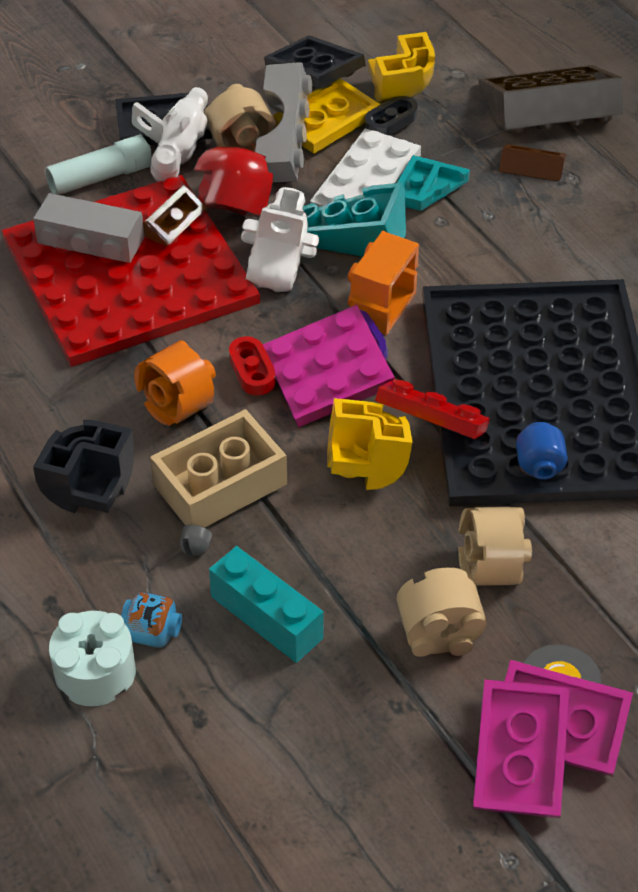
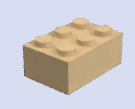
[150,409,287,528]

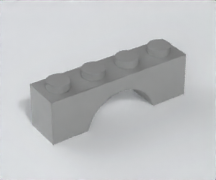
[255,62,312,182]

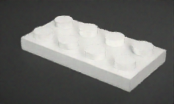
[310,128,421,207]

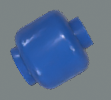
[516,422,568,479]

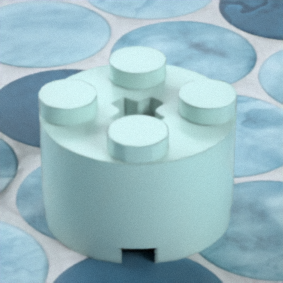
[49,611,136,706]

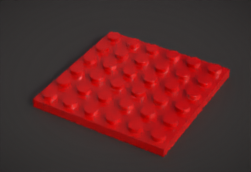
[1,175,260,367]

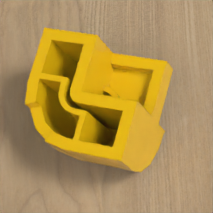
[368,32,435,103]
[327,398,413,490]

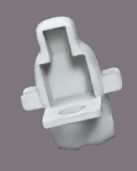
[132,87,208,182]
[241,187,319,292]

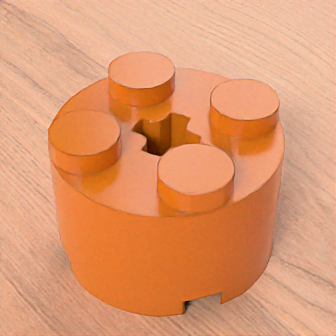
[134,340,216,426]

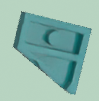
[397,155,470,211]

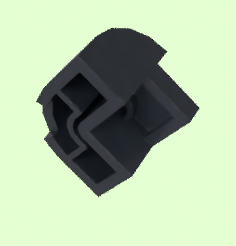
[33,420,134,514]

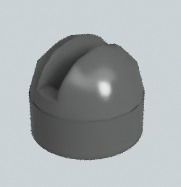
[180,525,212,557]

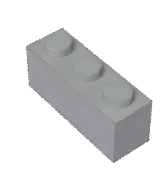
[33,193,144,263]

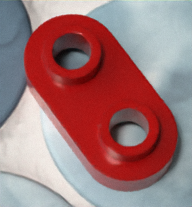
[229,336,276,395]

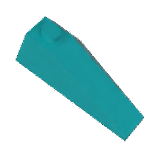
[302,182,406,257]

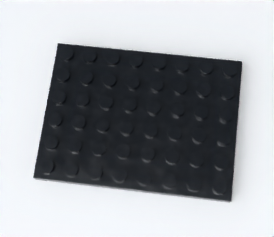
[422,279,638,506]

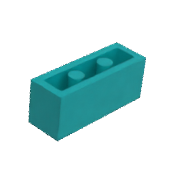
[209,546,324,663]

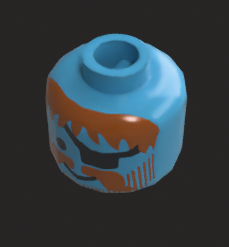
[121,592,182,648]

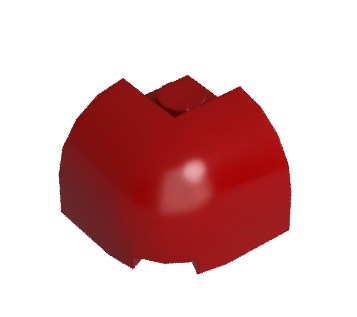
[194,147,273,217]

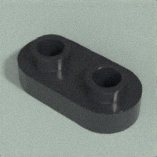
[365,96,418,136]

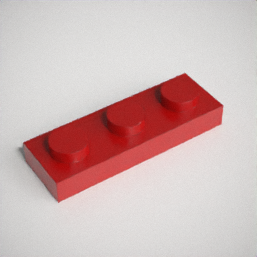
[375,379,490,439]

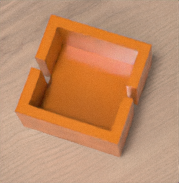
[347,231,419,335]

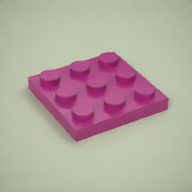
[263,305,395,427]

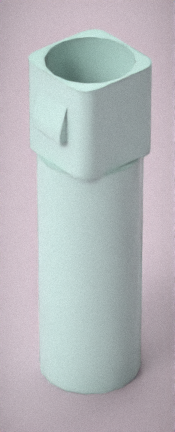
[45,134,152,195]

